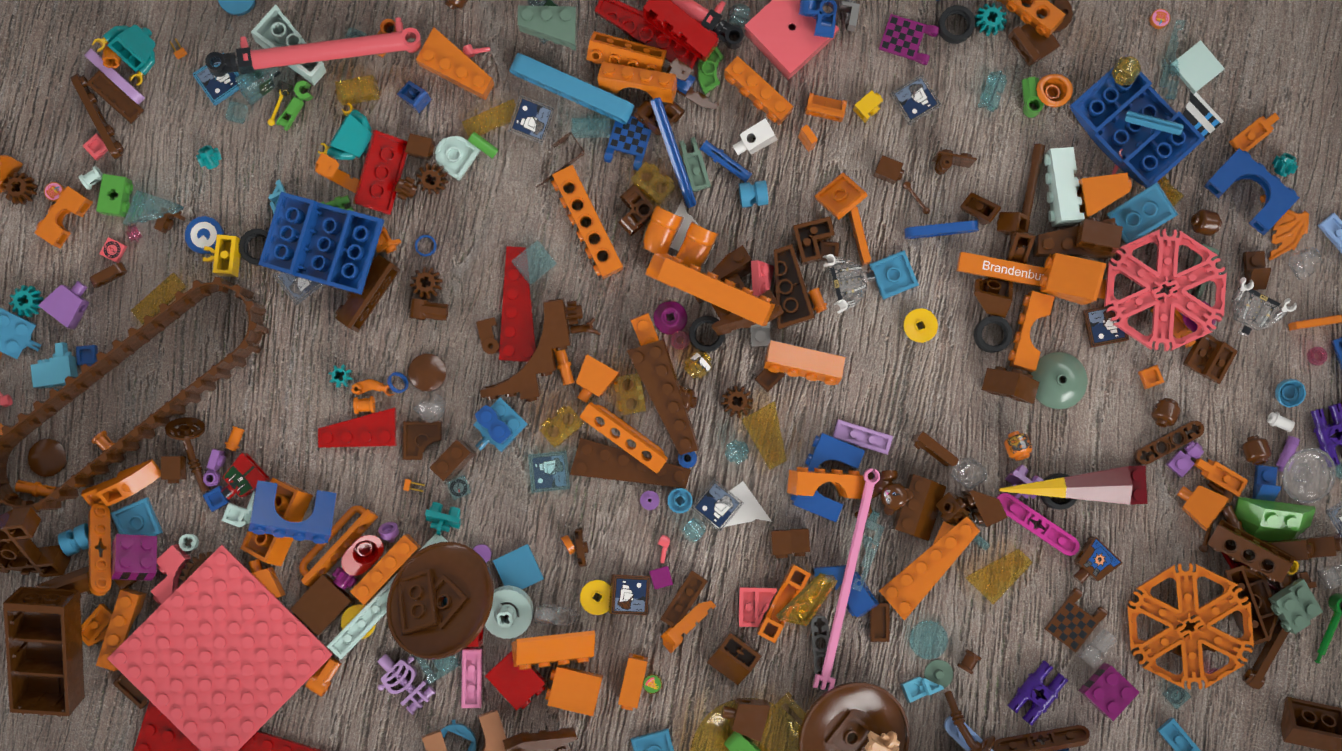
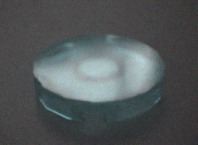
[909,620,948,660]

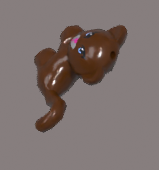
[855,470,914,519]

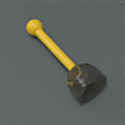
[267,80,294,126]

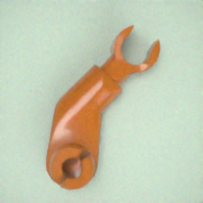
[351,379,395,396]

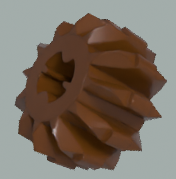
[416,162,449,195]
[2,172,38,205]
[410,267,443,299]
[721,385,754,418]

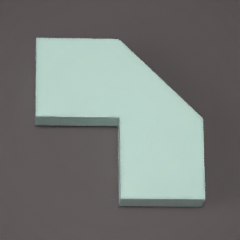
[221,491,255,527]

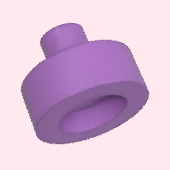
[640,491,659,510]
[378,522,399,543]

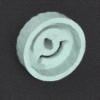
[485,586,534,639]

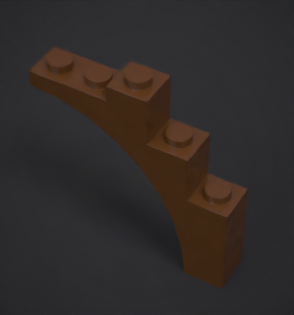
[480,298,571,402]

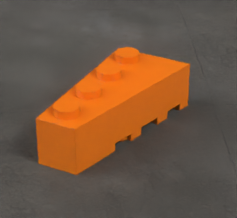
[416,27,494,100]

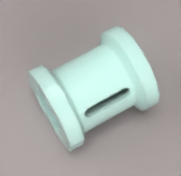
[79,166,103,190]

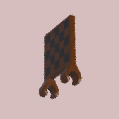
[1044,588,1108,653]

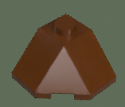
[974,277,1013,318]

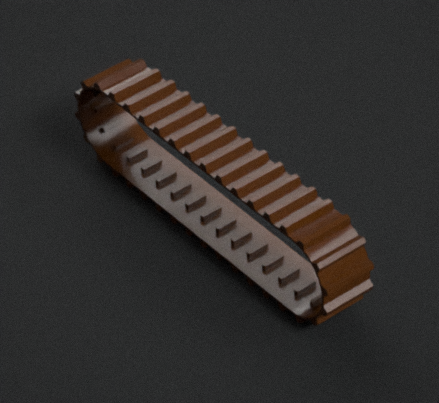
[0,277,269,513]

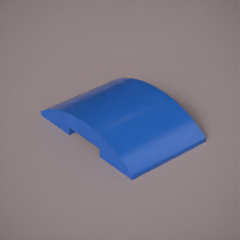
[1069,56,1205,188]
[258,192,385,295]

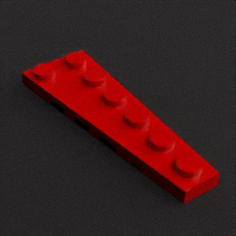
[594,0,698,69]
[499,246,536,362]

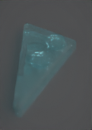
[123,190,184,227]

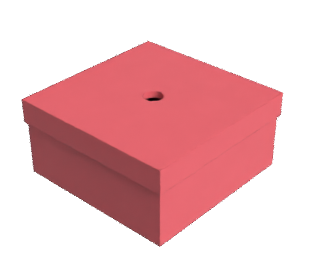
[744,0,839,80]

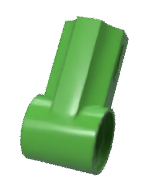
[1021,77,1044,118]

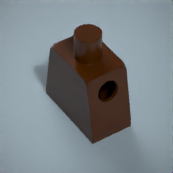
[721,698,770,742]

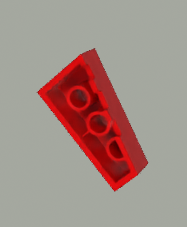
[643,0,719,62]

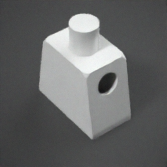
[732,118,777,155]

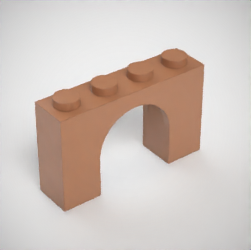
[421,709,507,751]

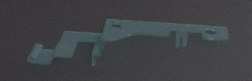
[1159,20,1186,100]
[852,510,885,592]

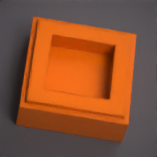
[1138,365,1164,389]

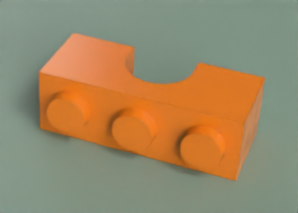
[34,186,93,248]

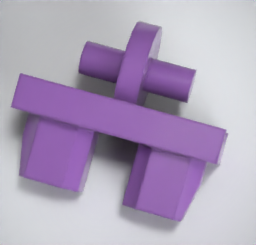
[1005,465,1044,499]

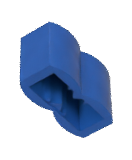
[475,405,513,444]

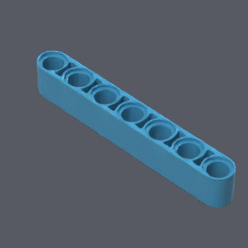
[509,53,635,124]

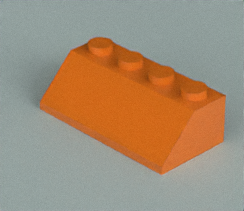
[240,477,313,566]
[511,630,595,670]

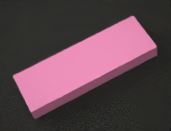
[461,648,482,708]

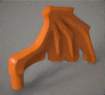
[1260,195,1309,261]

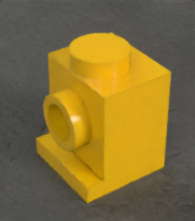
[852,90,883,123]

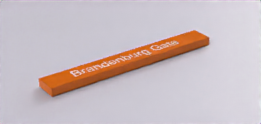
[957,252,1106,300]

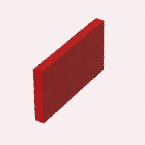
[353,130,408,215]

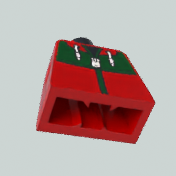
[221,453,271,499]

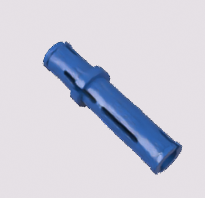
[700,140,752,183]

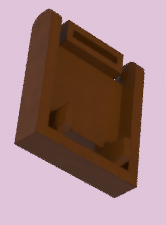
[911,431,959,467]

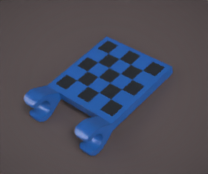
[604,116,652,171]

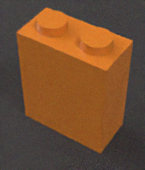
[618,653,648,711]
[545,665,603,716]

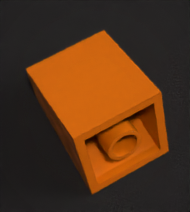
[1077,173,1132,223]
[1039,253,1106,305]

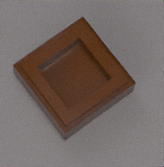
[819,241,839,261]

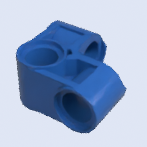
[799,0,837,38]

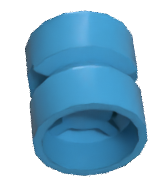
[739,180,768,208]
[667,488,693,513]
[58,523,89,556]

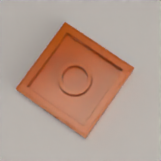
[814,172,868,220]

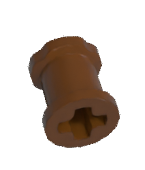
[957,649,982,675]

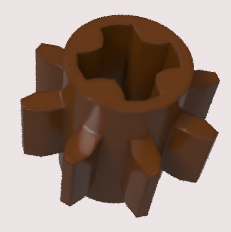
[394,176,418,200]
[565,301,583,325]

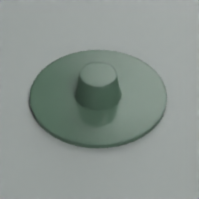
[924,660,953,688]

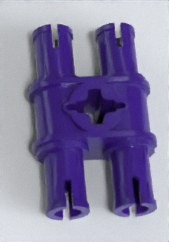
[1310,403,1342,467]
[1007,660,1068,726]

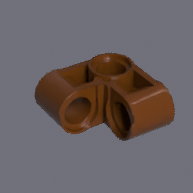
[633,100,685,135]
[618,184,653,236]

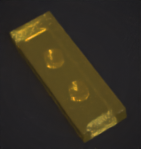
[462,99,518,137]
[130,272,188,325]

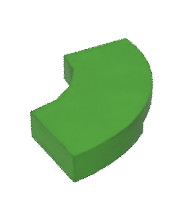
[697,47,724,95]

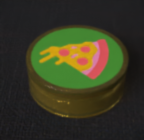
[643,674,662,694]

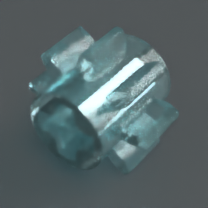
[725,439,749,465]

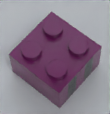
[111,534,157,581]
[1078,662,1140,721]

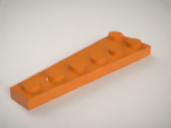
[879,516,981,620]

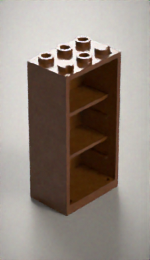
[3,586,85,717]

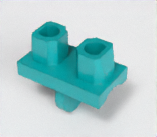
[425,502,461,536]

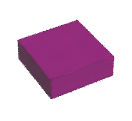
[649,566,673,590]

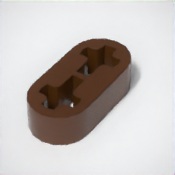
[89,262,127,288]

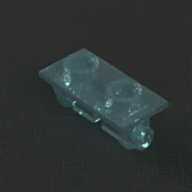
[978,71,1007,112]

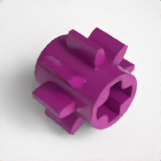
[332,567,358,589]

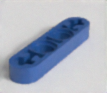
[904,220,979,239]

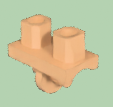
[865,731,900,751]

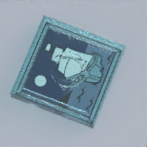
[528,451,570,493]

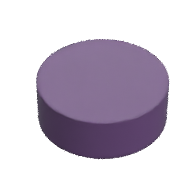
[473,544,492,562]

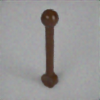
[903,181,930,214]
[1199,518,1217,552]

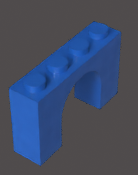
[1204,148,1300,236]
[790,433,865,522]
[248,480,337,544]

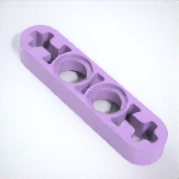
[84,48,145,105]

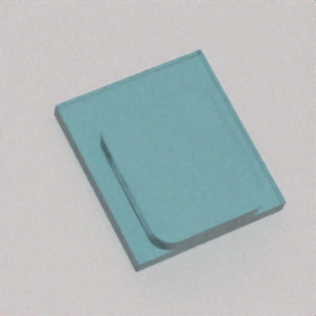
[511,240,556,285]

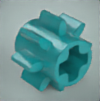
[196,145,222,169]
[1272,153,1298,177]
[328,364,353,388]

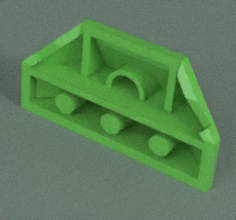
[1234,497,1316,541]

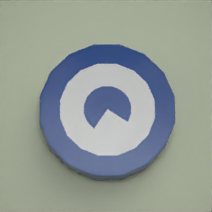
[185,216,224,255]

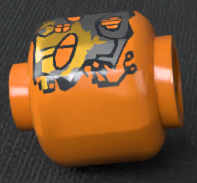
[1004,431,1032,461]

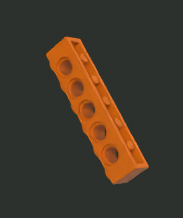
[551,165,623,279]

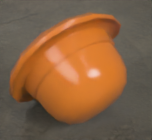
[1036,74,1073,108]

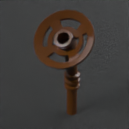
[165,417,209,493]
[944,691,996,751]

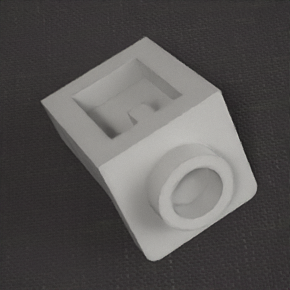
[839,0,860,31]
[750,322,770,347]

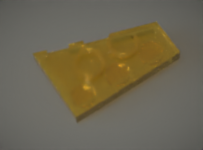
[741,401,787,470]
[964,549,1033,605]
[776,573,838,626]

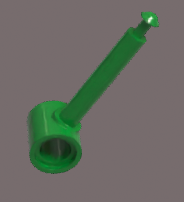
[1314,593,1342,664]

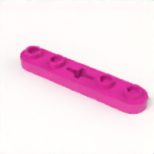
[996,493,1080,556]

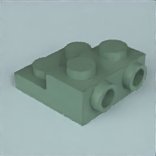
[1269,578,1323,634]

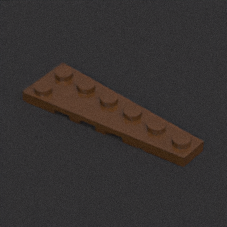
[627,339,699,455]
[570,438,691,488]

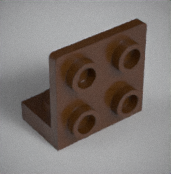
[1008,16,1060,67]

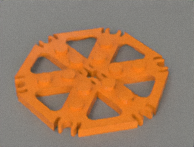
[1127,563,1254,689]

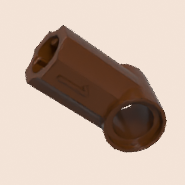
[409,298,449,321]

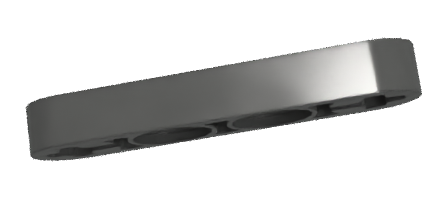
[810,614,833,691]

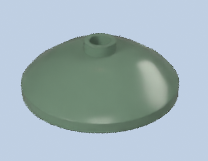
[1030,352,1088,409]

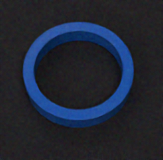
[415,235,437,257]
[387,372,408,393]

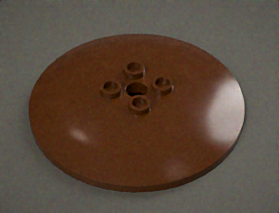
[387,542,494,660]
[798,682,910,751]

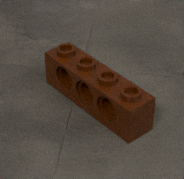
[1208,519,1295,583]

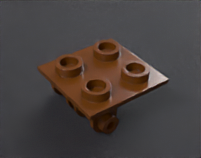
[932,149,977,175]

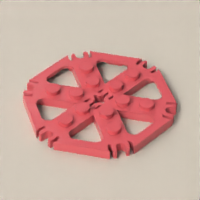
[1104,229,1227,352]

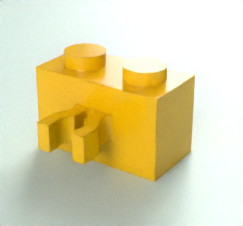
[203,235,241,277]

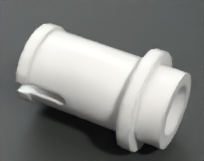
[1267,412,1295,432]

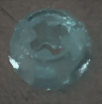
[729,3,751,28]
[682,518,706,542]

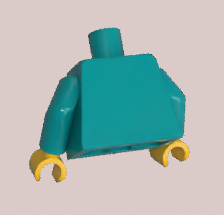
[92,24,156,86]
[318,103,372,160]

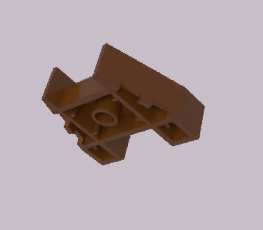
[693,245,784,336]
[0,507,71,577]
[503,727,578,751]

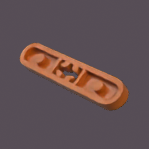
[88,504,111,596]

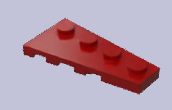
[318,407,396,448]

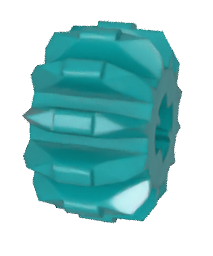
[974,3,1007,36]
[9,285,44,318]

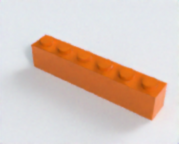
[657,256,775,326]

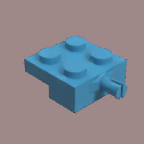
[0,307,42,359]
[473,397,528,452]

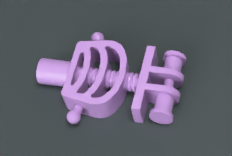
[377,654,436,715]

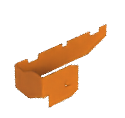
[315,153,359,193]
[660,601,716,653]

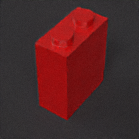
[485,651,547,711]

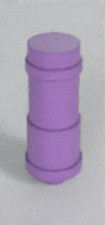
[1276,436,1300,472]

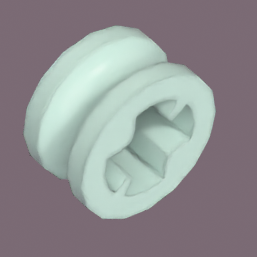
[179,534,199,551]

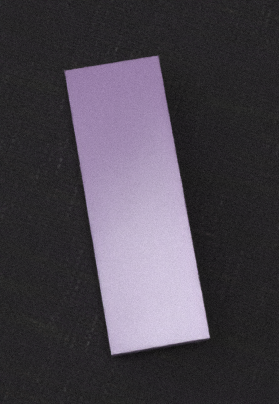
[832,419,893,455]

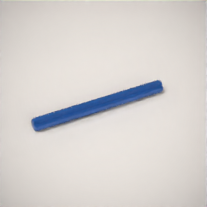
[651,97,697,208]

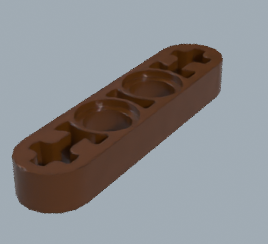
[1134,420,1204,465]

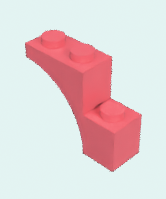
[150,544,191,605]

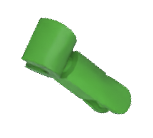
[276,81,313,131]

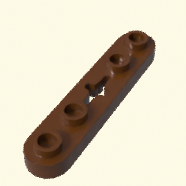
[70,73,124,159]
[993,725,1090,751]

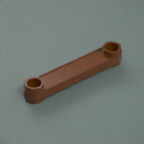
[1243,619,1289,690]

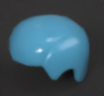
[1275,379,1306,408]

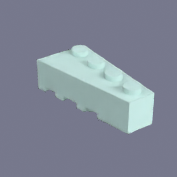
[251,4,326,86]
[1044,147,1085,227]

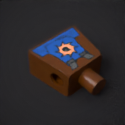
[1073,536,1123,584]

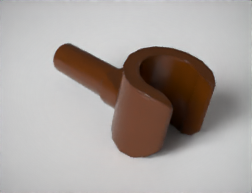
[1207,481,1233,503]

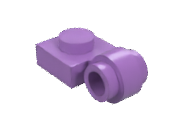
[1166,441,1204,478]
[203,449,226,486]

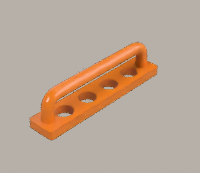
[580,402,668,473]
[299,505,378,587]

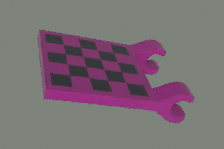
[879,14,939,65]

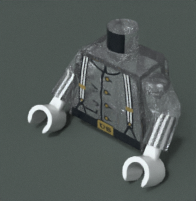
[822,254,875,314]
[1231,277,1297,337]

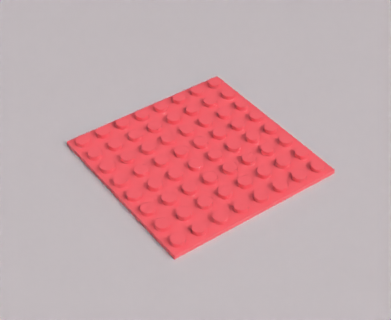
[107,545,333,751]

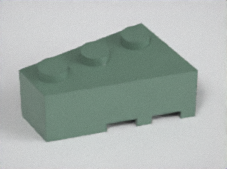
[518,6,577,51]

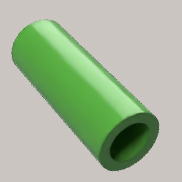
[467,132,499,159]

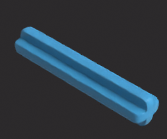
[1125,111,1184,135]

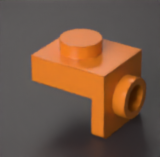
[376,227,401,254]

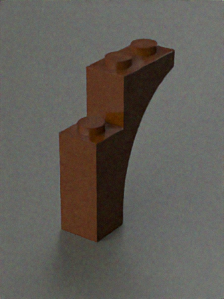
[1264,533,1342,563]

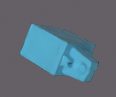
[30,342,78,389]

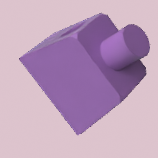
[39,281,89,330]

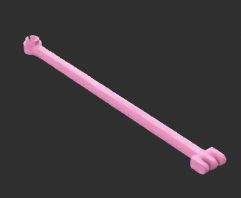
[813,468,880,690]

